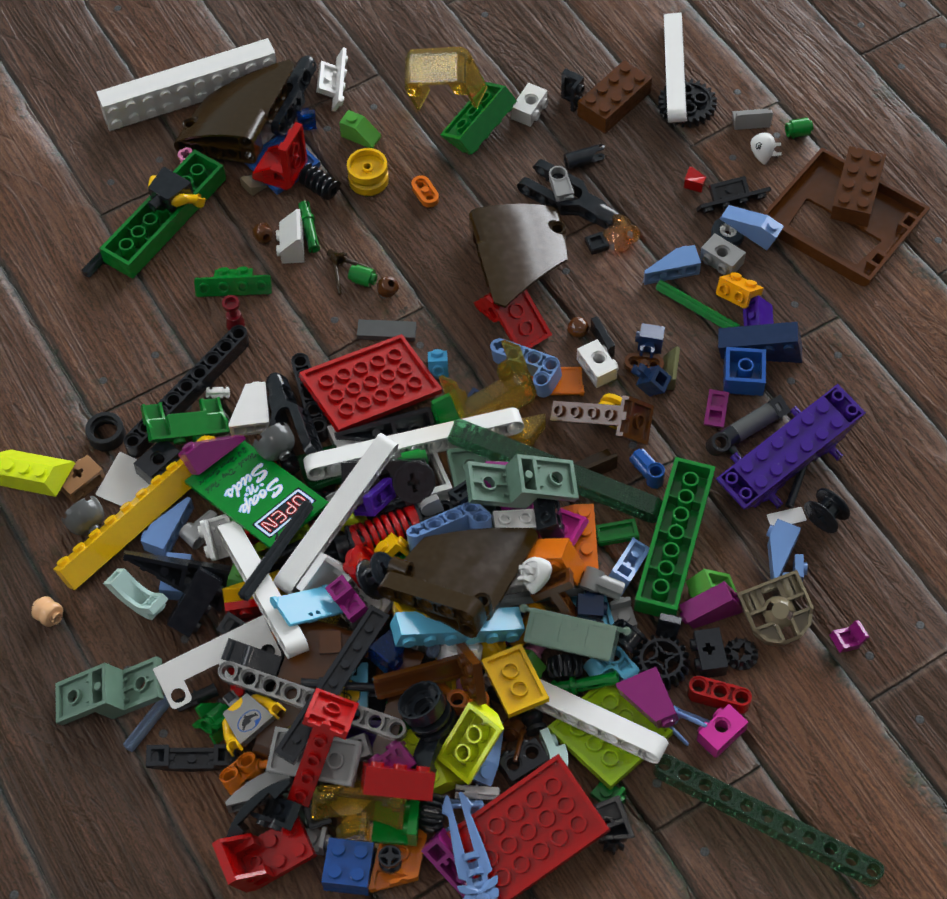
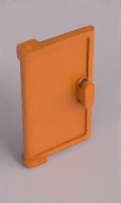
[523,367,585,397]

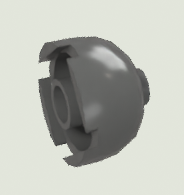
[253,422,295,461]
[61,496,105,536]

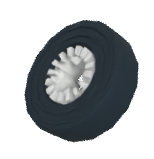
[711,218,745,247]

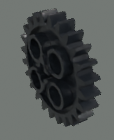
[658,79,717,128]

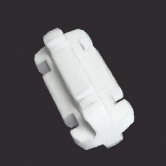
[205,387,230,399]

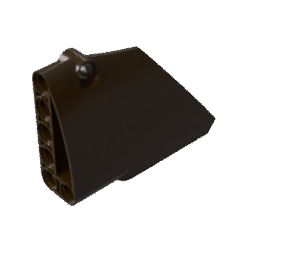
[174,59,295,164]
[469,204,567,308]

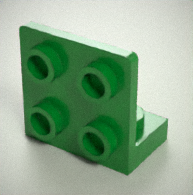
[371,799,421,846]

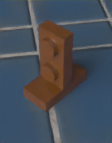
[531,567,577,617]

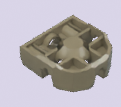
[736,570,813,646]

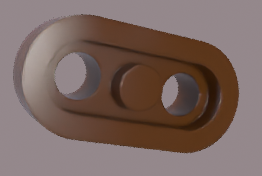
[624,353,664,373]

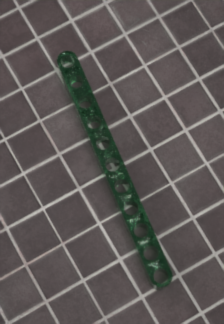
[448,419,663,523]
[653,754,885,887]

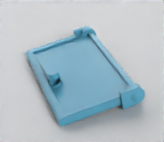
[270,584,343,627]

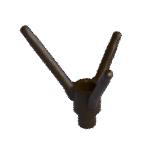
[327,249,372,295]

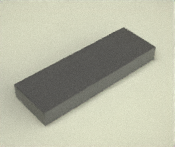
[357,319,417,342]

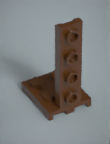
[550,395,654,445]
[373,642,487,706]

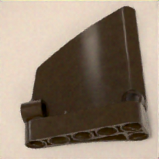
[378,528,539,638]

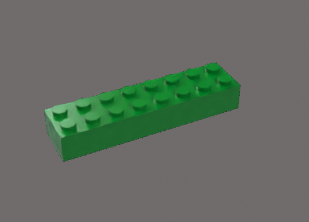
[99,149,226,279]
[634,457,715,617]

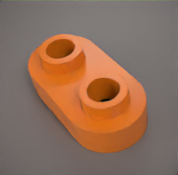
[412,176,439,208]

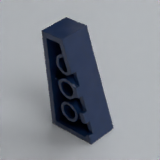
[718,322,802,363]

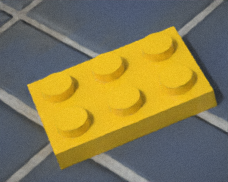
[481,644,549,718]

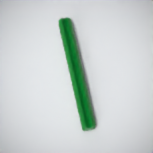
[655,280,740,328]

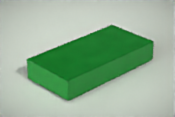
[595,518,640,547]

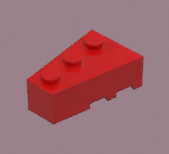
[360,761,436,801]

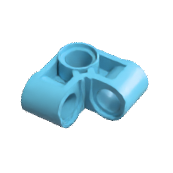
[583,646,640,682]

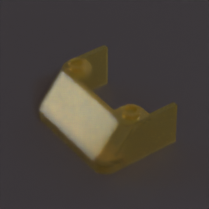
[405,47,488,110]
[439,340,536,419]

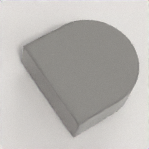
[420,494,444,516]

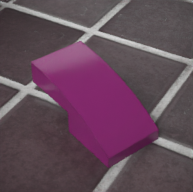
[704,389,729,428]
[325,575,368,624]

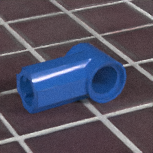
[629,448,665,489]

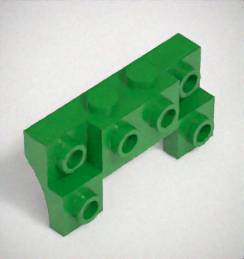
[140,397,230,445]

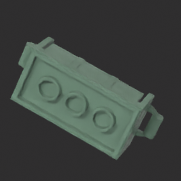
[519,604,632,663]

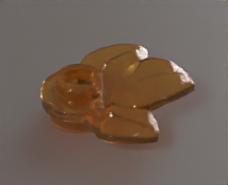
[603,214,640,252]

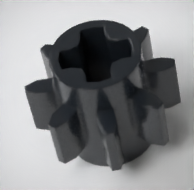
[598,839,627,855]

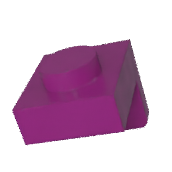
[829,620,869,653]

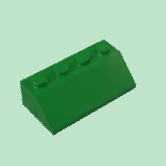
[440,82,517,155]

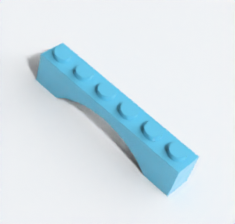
[390,607,525,648]

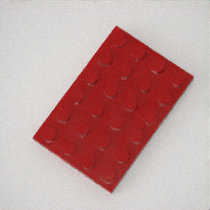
[299,334,442,432]
[446,754,611,899]

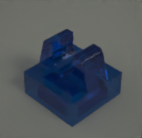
[297,108,317,130]

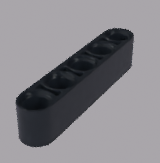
[291,353,328,443]

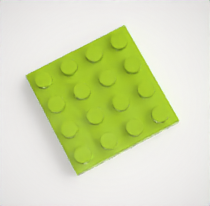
[548,685,673,790]

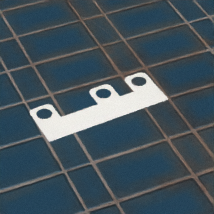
[153,615,281,709]

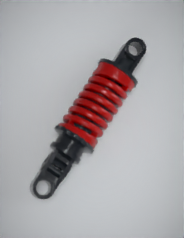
[324,500,453,563]

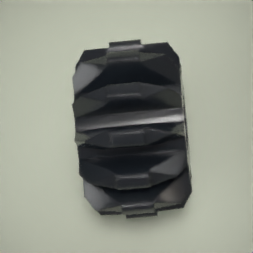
[546,654,583,681]
[419,793,446,833]

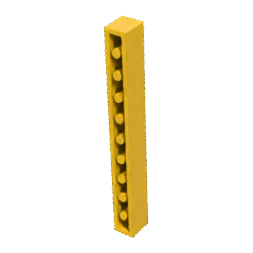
[53,435,215,590]

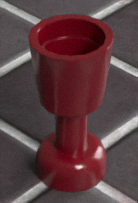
[222,295,245,330]

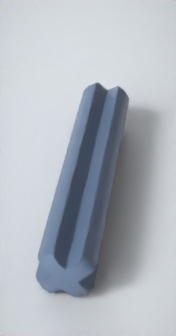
[123,696,170,752]

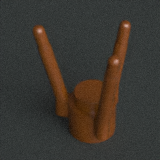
[500,718,527,763]

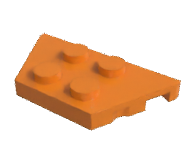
[368,829,428,893]

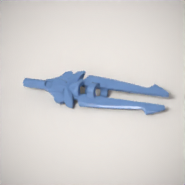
[442,792,499,899]

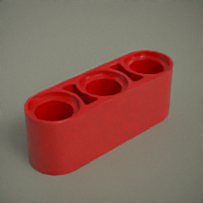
[687,676,752,714]

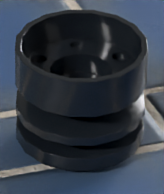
[398,681,456,742]

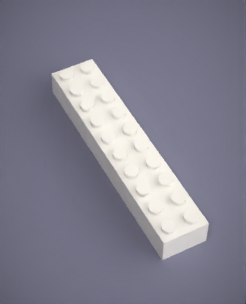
[97,38,277,131]

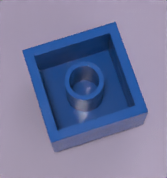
[723,347,766,396]
[321,837,376,896]

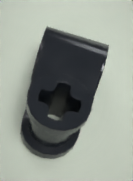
[612,619,647,654]

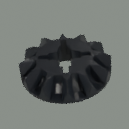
[724,637,758,670]

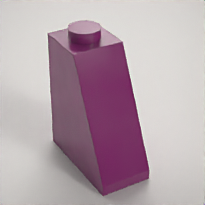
[679,581,743,629]
[616,667,679,729]

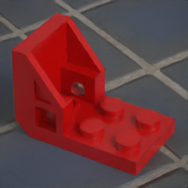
[252,122,308,190]
[473,289,552,348]
[212,815,317,893]

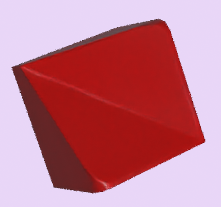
[684,166,707,193]

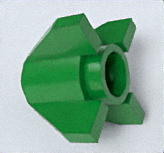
[192,702,229,744]

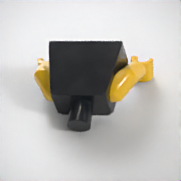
[148,167,206,211]

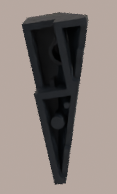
[334,407,435,441]
[123,550,230,612]
[594,795,635,840]

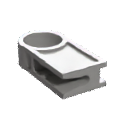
[549,166,574,202]

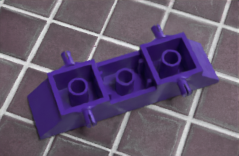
[716,384,866,510]

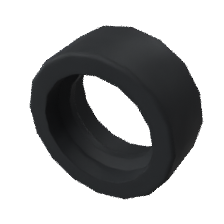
[85,412,126,451]

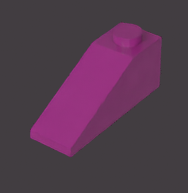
[178,435,246,475]
[421,828,475,898]

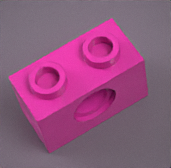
[696,704,748,759]

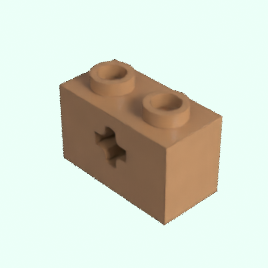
[60,455,105,504]

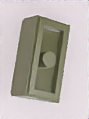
[663,346,680,390]

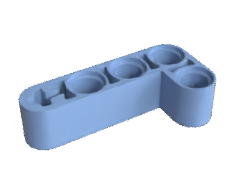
[490,338,562,397]
[406,502,493,552]

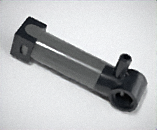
[706,394,791,458]

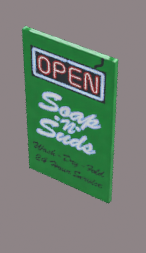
[185,440,329,548]

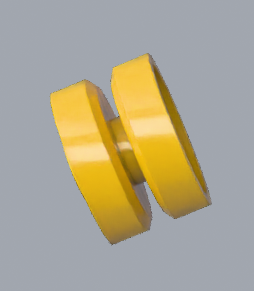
[347,148,389,196]

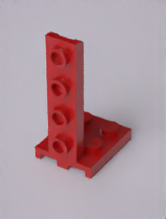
[224,599,263,698]
[287,688,359,807]

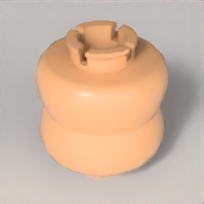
[31,596,63,627]

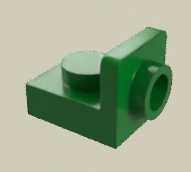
[590,781,627,804]

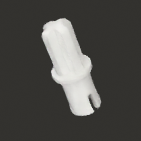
[455,783,500,800]

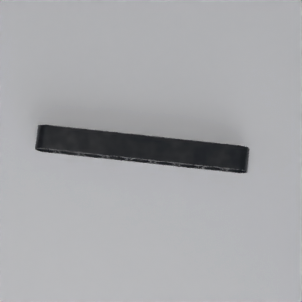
[123,325,249,458]

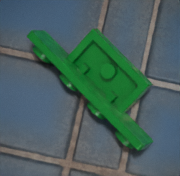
[194,266,272,297]

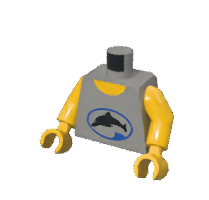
[222,690,286,756]

